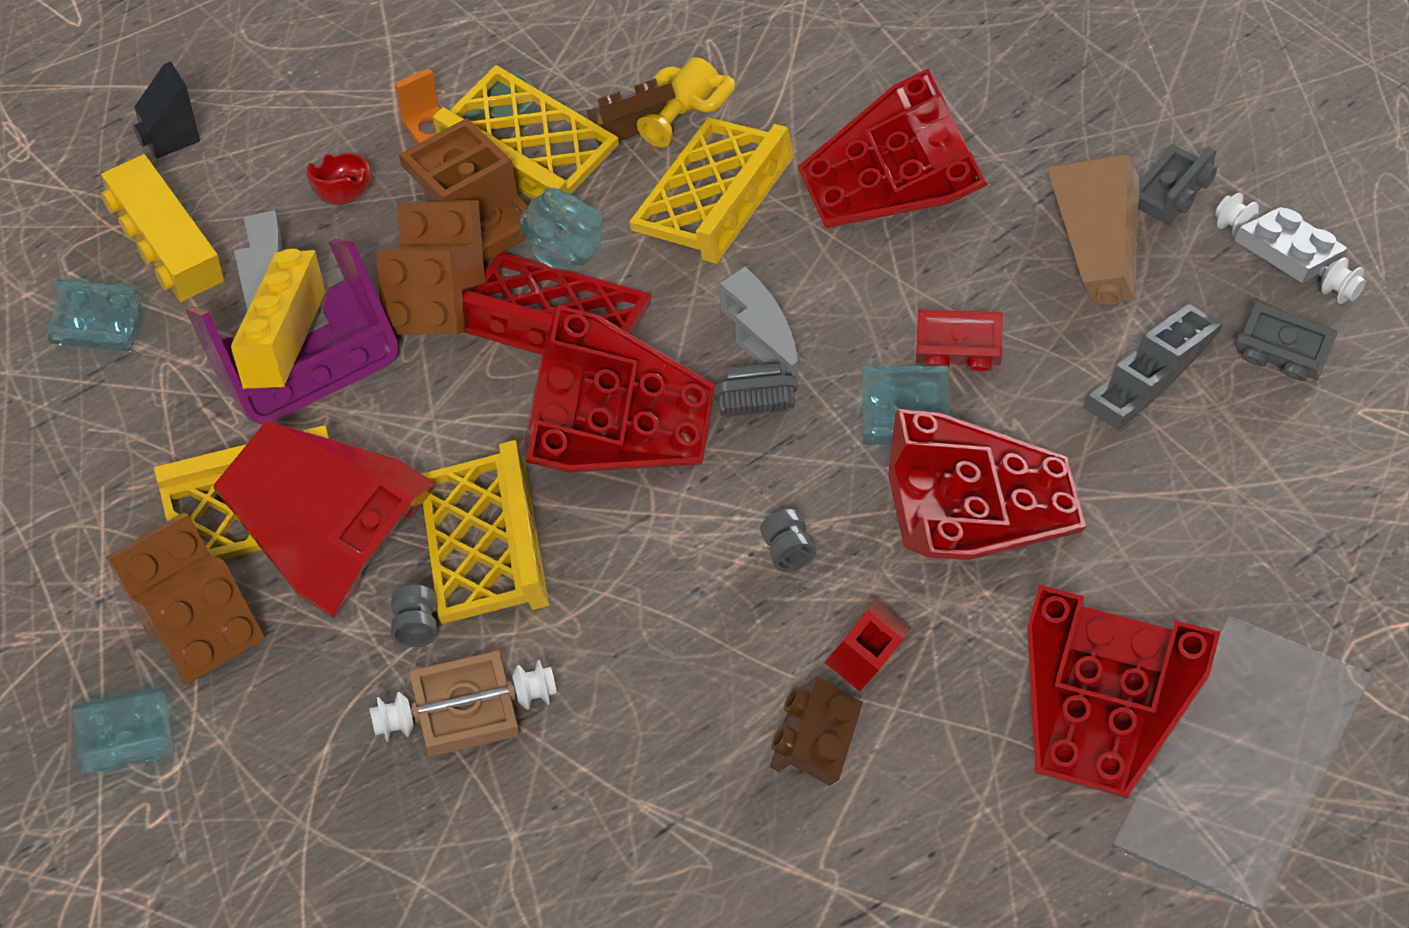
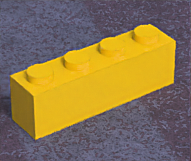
[101,154,224,303]
[231,249,326,389]

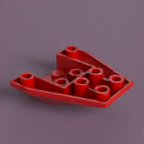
[798,68,988,228]
[525,305,715,473]
[888,409,1086,560]
[214,420,436,619]
[1027,585,1221,798]

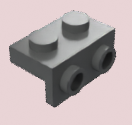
[1138,144,1217,225]
[1236,301,1337,381]

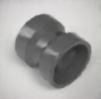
[760,509,816,572]
[391,585,437,647]

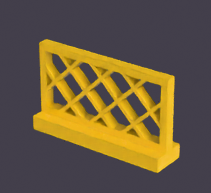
[433,65,619,216]
[629,117,794,264]
[154,425,329,560]
[422,440,549,624]

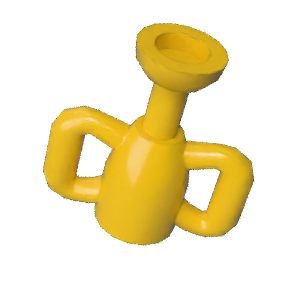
[637,57,736,148]

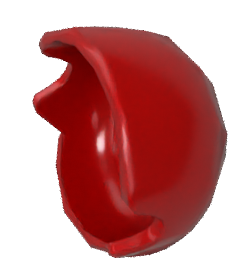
[306,153,372,206]

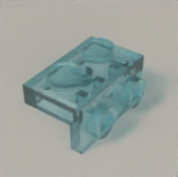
[46,279,143,352]
[71,687,175,774]

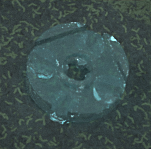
[520,188,602,270]

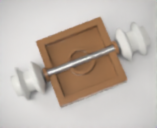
[369,651,557,757]

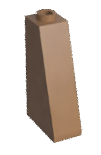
[1049,154,1139,305]

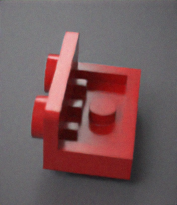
[916,309,1003,371]

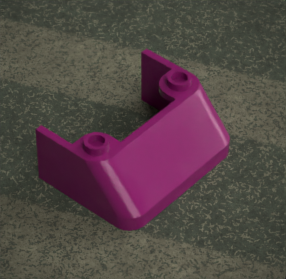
[185,239,398,424]

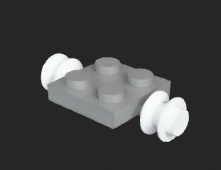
[1215,193,1366,304]

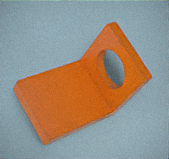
[395,68,440,144]

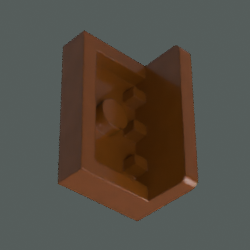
[586,78,676,146]
[770,677,863,786]

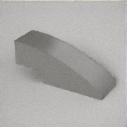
[234,210,283,311]
[720,266,798,388]

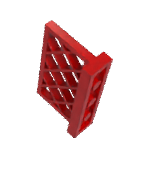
[462,252,651,355]

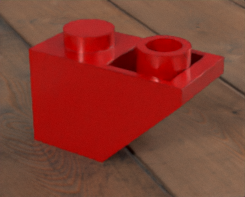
[824,599,911,692]

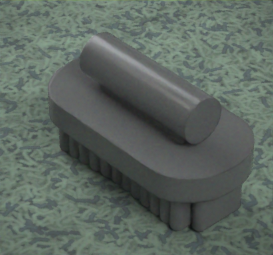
[713,363,798,417]

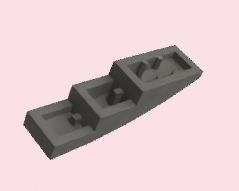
[1084,303,1223,430]

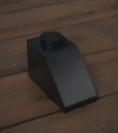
[133,61,200,159]

